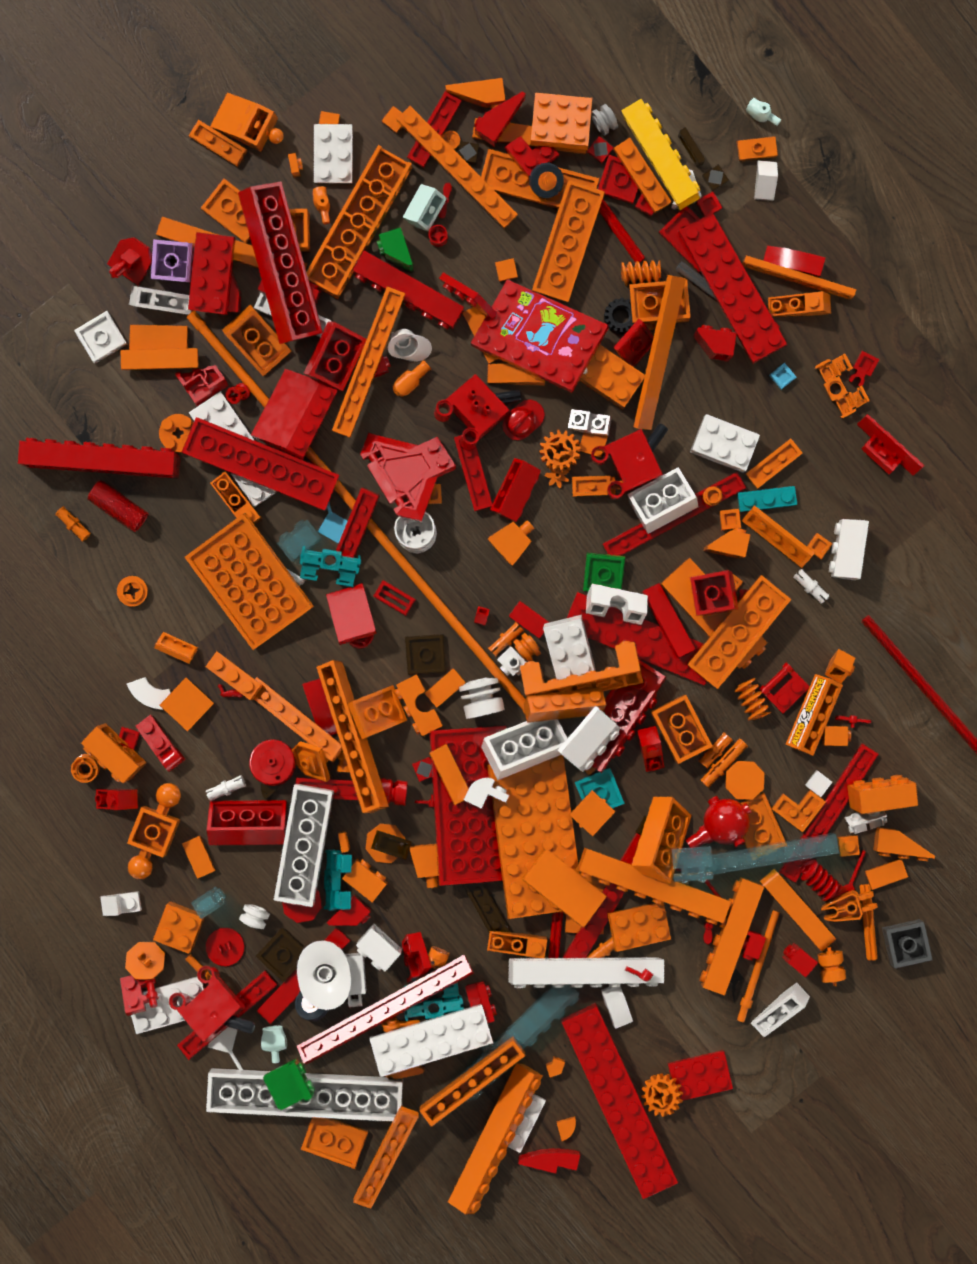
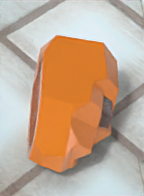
[428,946,450,969]

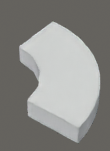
[127,677,171,709]

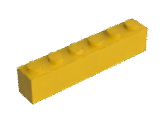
[621,99,701,210]

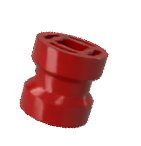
[428,225,448,248]

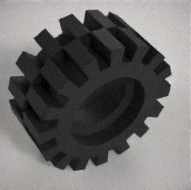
[604,298,634,334]

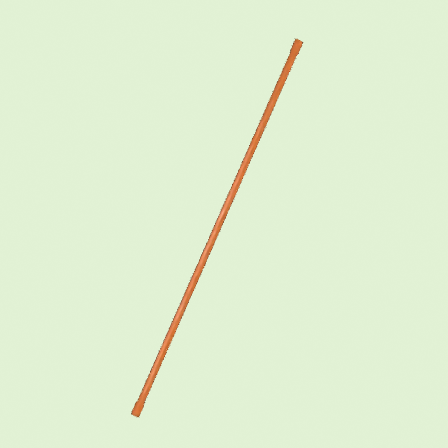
[186,311,526,714]

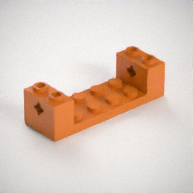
[520,641,643,697]

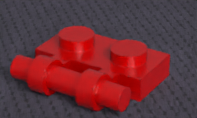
[120,975,159,1016]

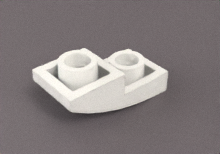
[568,410,612,436]
[601,986,633,1029]

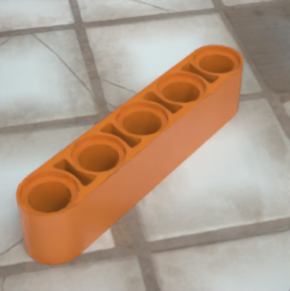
[760,869,836,952]

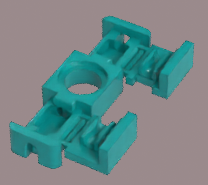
[300,546,361,587]
[324,849,352,911]
[404,982,464,1021]

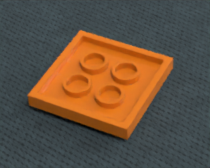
[530,93,592,150]

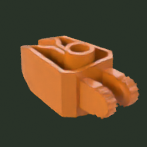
[821,890,878,922]

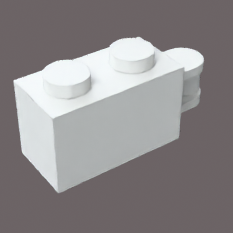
[345,953,367,1007]

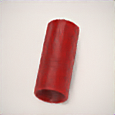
[87,480,148,532]

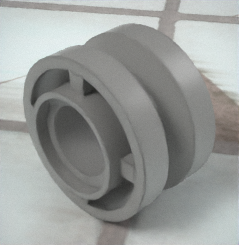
[591,104,618,136]

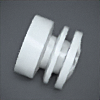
[394,512,437,553]
[459,677,505,719]

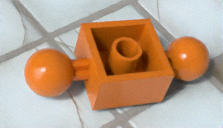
[127,783,181,880]

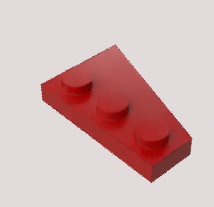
[439,272,497,319]

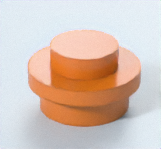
[703,487,722,506]

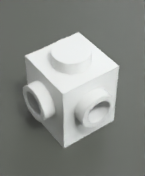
[497,646,526,676]

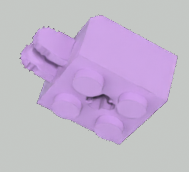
[151,239,195,282]

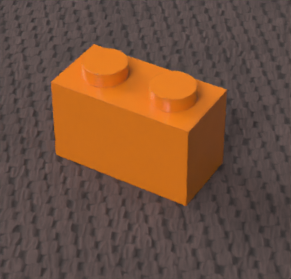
[342,859,388,902]

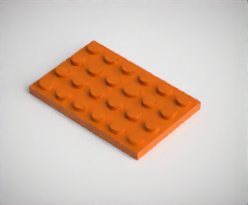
[184,513,314,650]

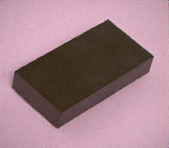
[678,127,705,167]
[371,830,412,860]

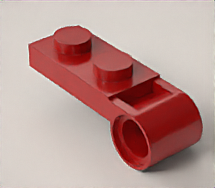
[135,715,185,772]

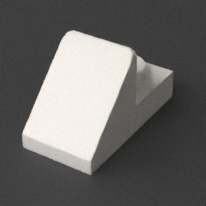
[101,891,142,916]

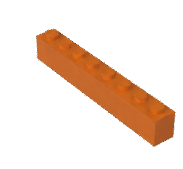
[317,660,389,813]
[577,848,731,925]
[448,1063,543,1214]

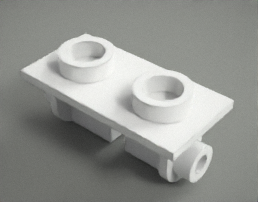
[845,811,887,834]

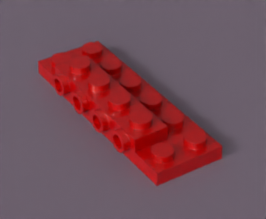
[591,659,666,773]

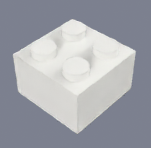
[356,923,402,971]

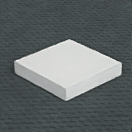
[74,311,127,364]

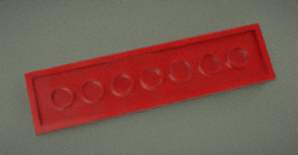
[679,212,787,364]
[182,417,340,511]
[567,592,706,685]

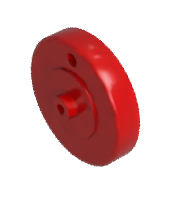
[249,739,296,786]

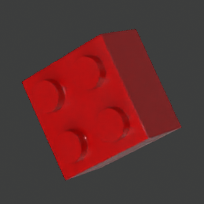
[690,570,739,616]

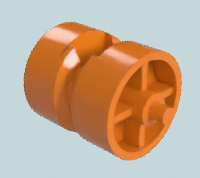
[817,947,847,986]

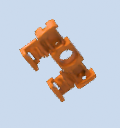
[815,353,870,419]

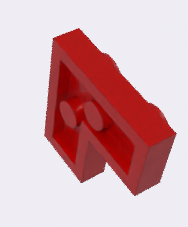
[505,136,559,178]

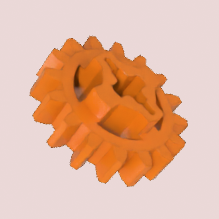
[539,430,581,472]
[641,1073,683,1117]

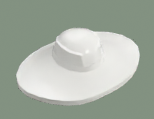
[297,940,351,1010]

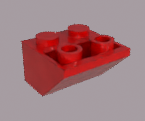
[694,325,736,362]

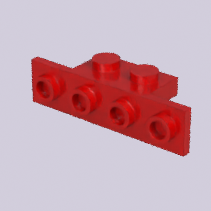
[857,414,924,476]

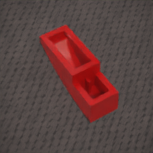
[763,246,825,278]
[302,678,337,735]
[518,1148,580,1173]

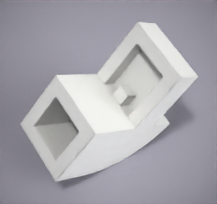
[464,778,509,808]

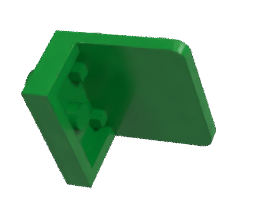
[263,1058,315,1110]

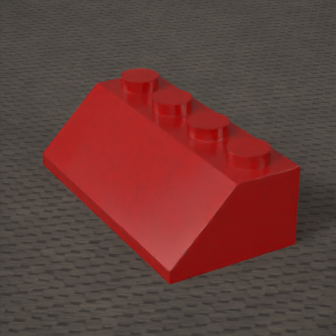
[207,800,287,845]

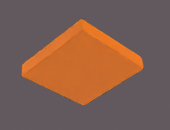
[159,678,214,731]

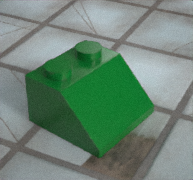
[377,227,414,273]

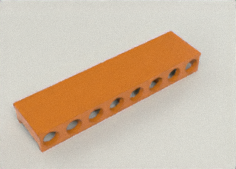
[306,145,413,299]

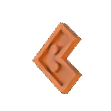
[771,790,826,832]

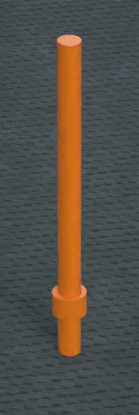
[737,910,780,1022]

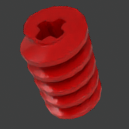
[801,859,842,901]

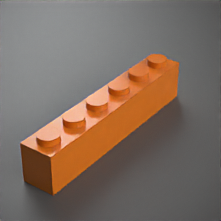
[699,877,764,996]
[420,1036,525,1127]

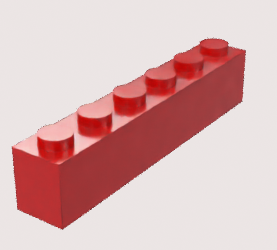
[353,250,464,330]

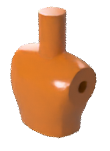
[313,186,330,224]

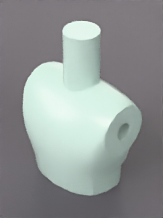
[746,98,781,126]
[261,1026,287,1063]

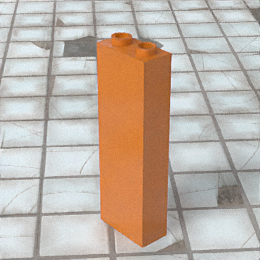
[660,558,767,669]

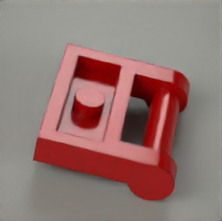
[759,663,810,714]

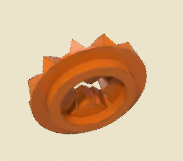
[117,576,148,606]

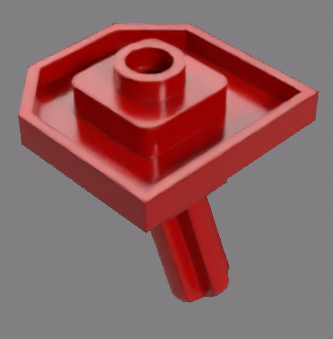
[107,237,152,286]

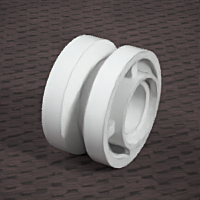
[239,904,270,929]

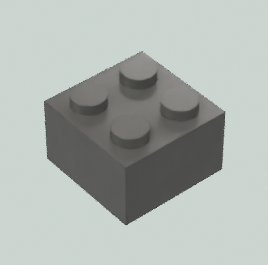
[882,919,932,968]

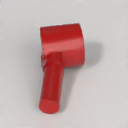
[625,966,653,982]

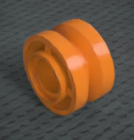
[513,633,541,662]
[71,754,100,783]

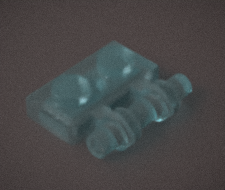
[672,846,713,883]

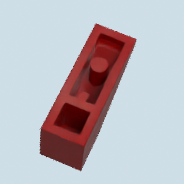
[474,91,526,146]

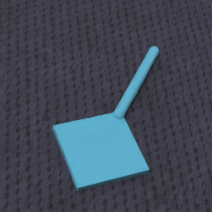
[318,502,347,543]

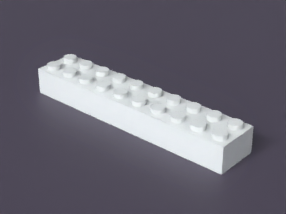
[206,1068,403,1121]

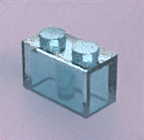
[277,519,323,562]
[191,886,226,919]

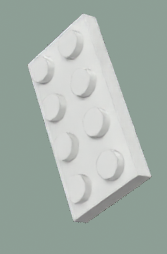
[131,976,205,1034]

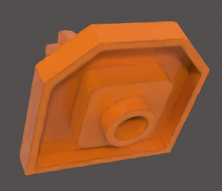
[292,740,340,782]

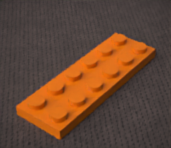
[481,149,599,209]
[532,180,605,303]
[687,575,791,689]

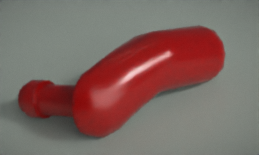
[218,684,243,698]

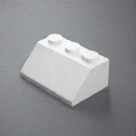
[829,519,869,580]
[558,707,621,772]

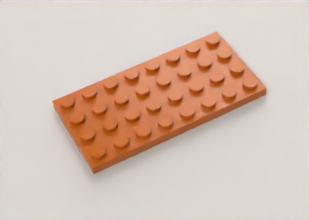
[487,755,580,919]

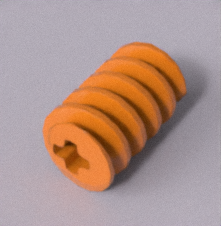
[621,260,661,287]
[734,677,771,720]

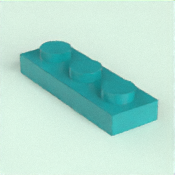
[737,486,797,512]

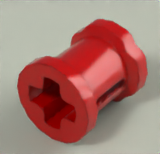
[226,383,250,404]

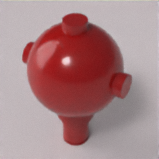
[686,796,752,851]

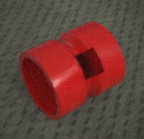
[381,778,408,806]

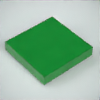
[583,552,625,592]

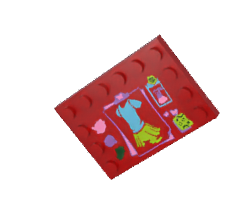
[471,279,609,393]

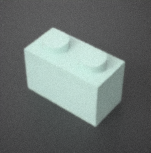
[403,184,447,231]

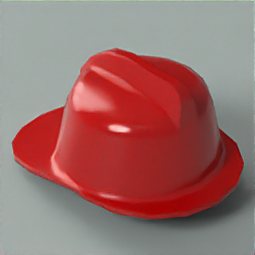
[503,399,545,440]

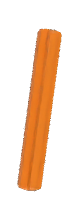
[859,884,878,960]

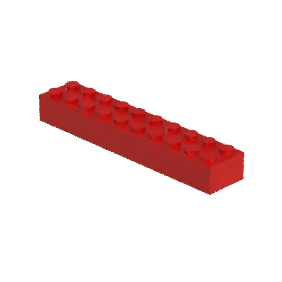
[561,1003,678,1199]

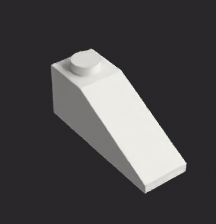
[129,286,191,315]
[751,983,810,1037]

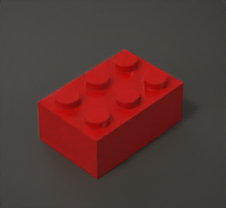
[303,322,367,391]

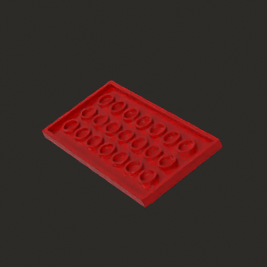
[430,726,506,886]

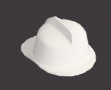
[388,329,432,362]

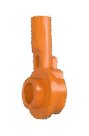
[381,1017,420,1032]

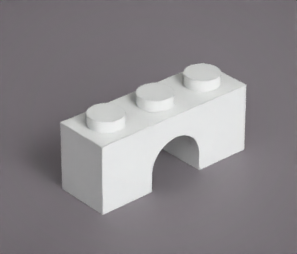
[586,584,648,625]

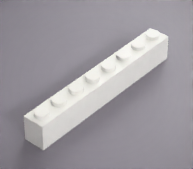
[509,957,664,988]

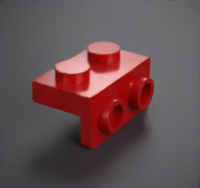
[465,981,497,1023]

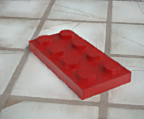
[188,232,236,315]

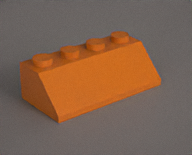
[632,797,692,884]

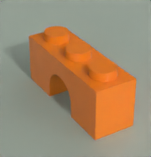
[395,674,443,736]

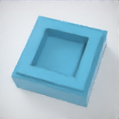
[769,363,796,390]

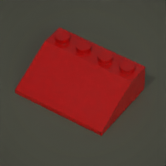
[251,369,338,460]

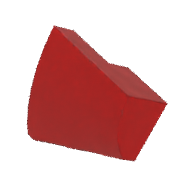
[175,365,229,406]
[402,932,431,984]

